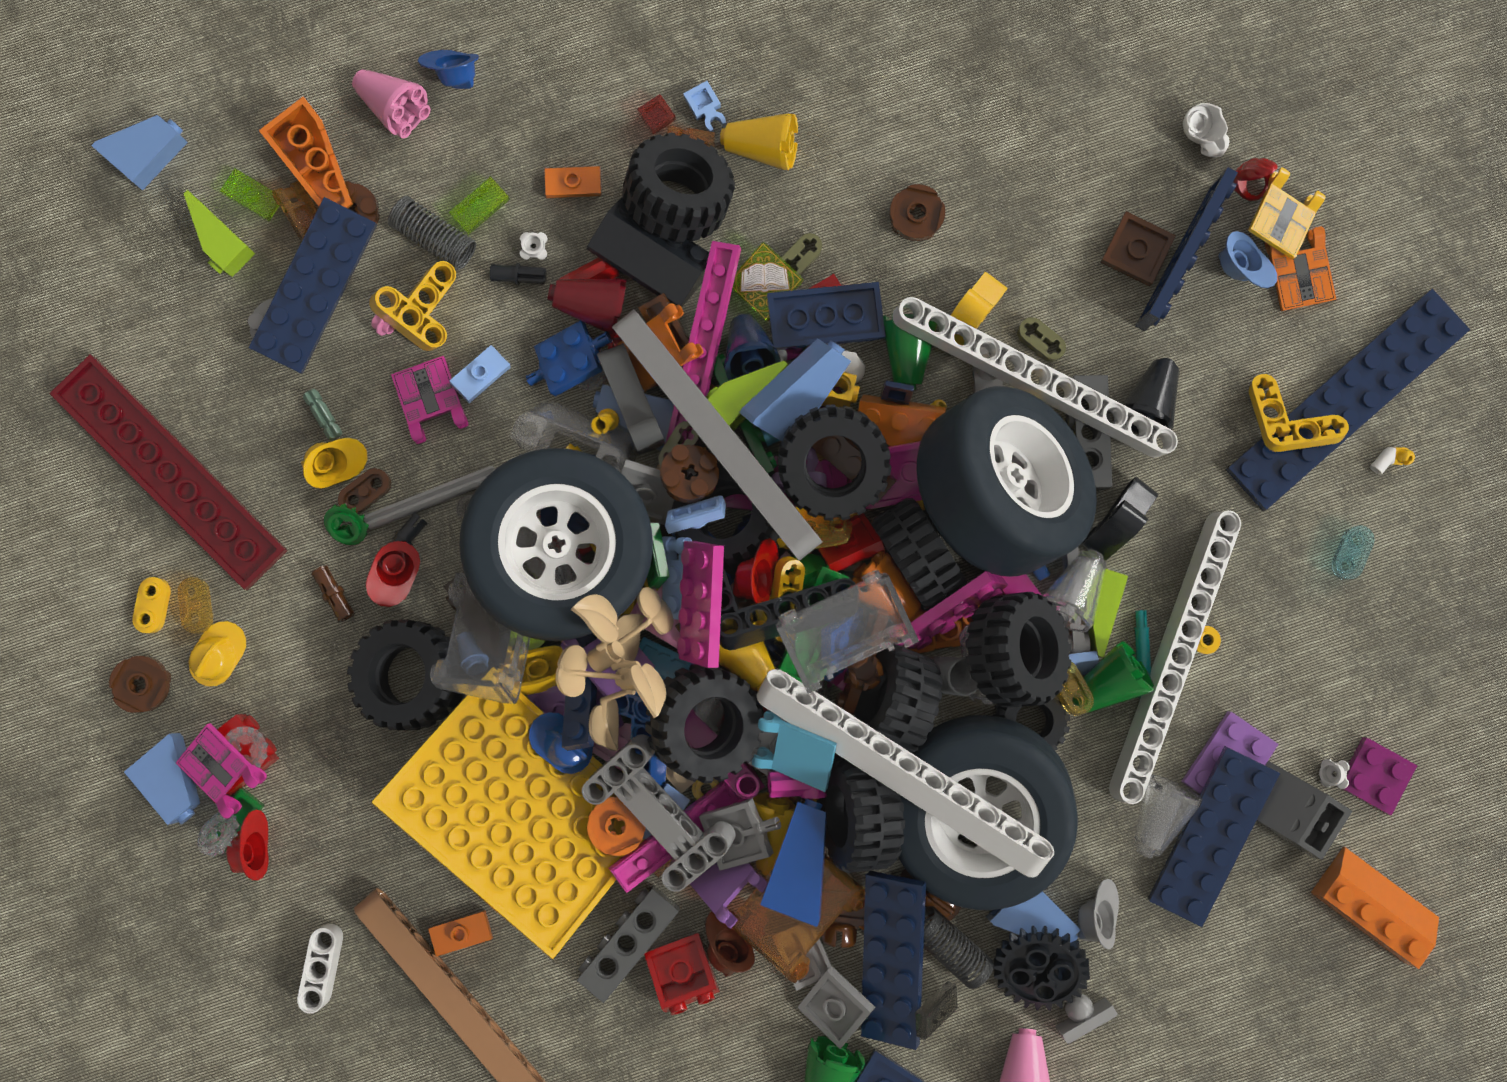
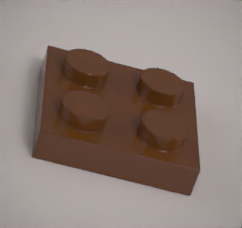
[1100,211,1176,287]

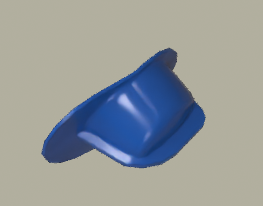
[418,50,479,89]
[529,712,593,774]

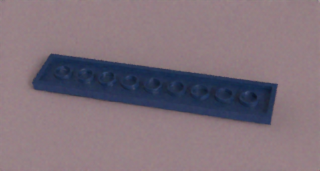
[1225,289,1470,511]

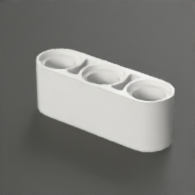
[297,924,343,1013]

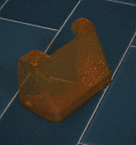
[732,851,865,983]

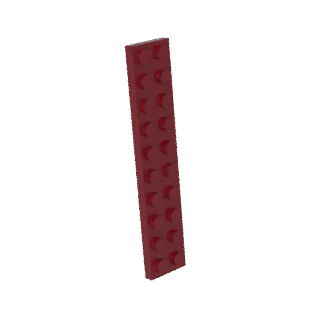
[49,354,288,590]

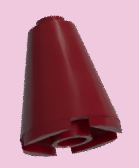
[547,279,627,335]

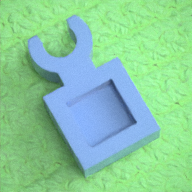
[683,81,726,134]

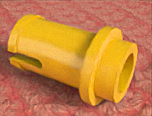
[591,408,619,434]

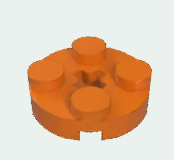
[587,796,646,856]

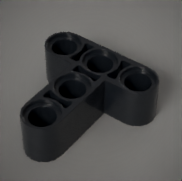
[1081,477,1158,562]

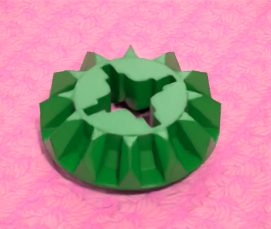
[324,503,369,545]

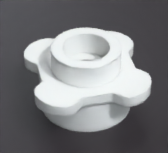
[520,232,548,260]
[1319,759,1349,789]

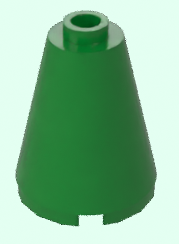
[883,314,938,390]
[1070,641,1154,713]
[804,1036,865,1082]

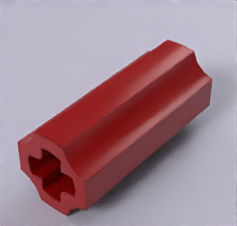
[559,257,619,279]

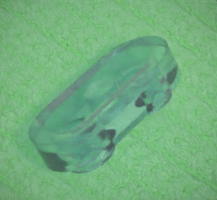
[1331,525,1375,580]

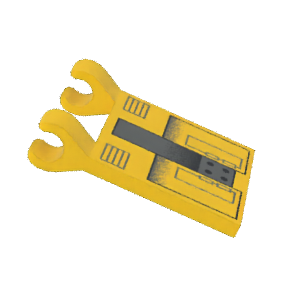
[1248,167,1325,260]

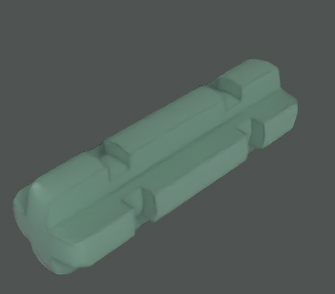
[303,389,342,441]

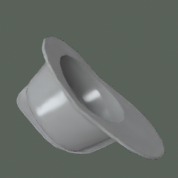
[1078,879,1119,950]

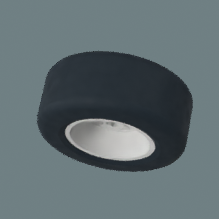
[916,386,1097,577]
[459,448,653,641]
[899,715,1078,910]

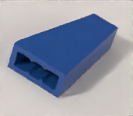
[760,799,827,927]

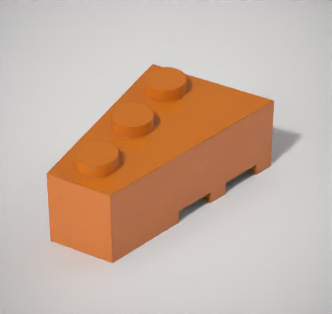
[858,394,947,446]

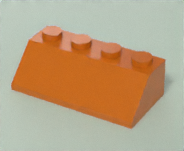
[1311,847,1439,969]

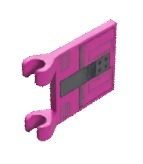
[391,356,469,444]
[176,723,267,819]

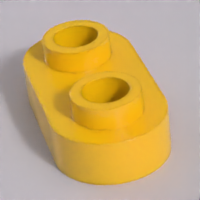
[132,577,171,634]

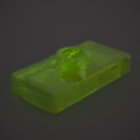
[220,168,284,221]
[449,176,510,235]

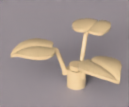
[571,587,674,718]
[556,614,645,751]

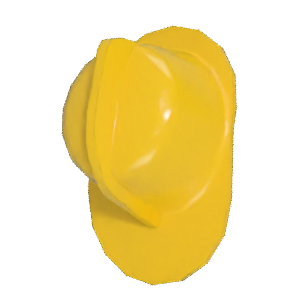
[301,438,367,489]
[189,621,246,686]

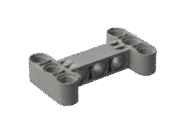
[582,734,736,892]

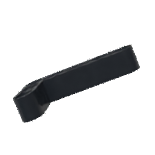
[720,568,858,650]

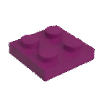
[1337,737,1418,816]

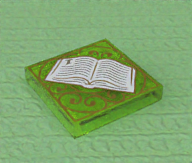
[732,241,805,321]

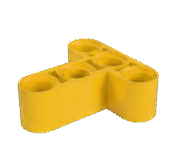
[369,261,456,351]
[950,272,1008,345]

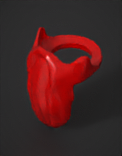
[1233,158,1278,201]

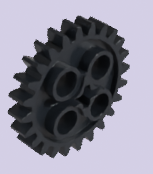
[993,926,1090,1011]

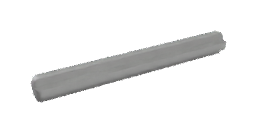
[364,466,495,529]

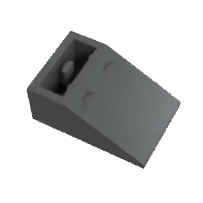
[1256,761,1352,860]

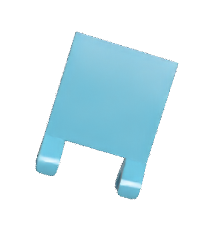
[752,710,837,792]

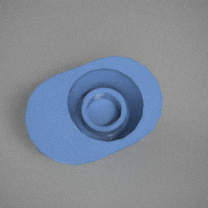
[1218,231,1277,288]

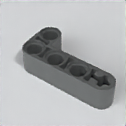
[597,344,665,455]

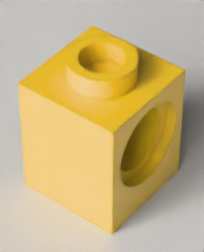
[822,372,860,407]

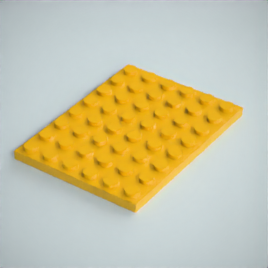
[371,667,644,959]

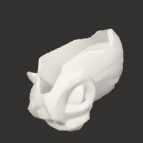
[1183,103,1229,158]

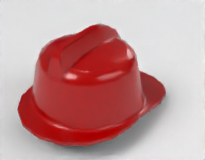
[733,538,778,604]
[365,541,420,607]
[226,810,269,881]

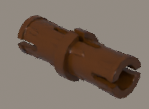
[311,565,355,623]

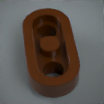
[338,468,391,514]

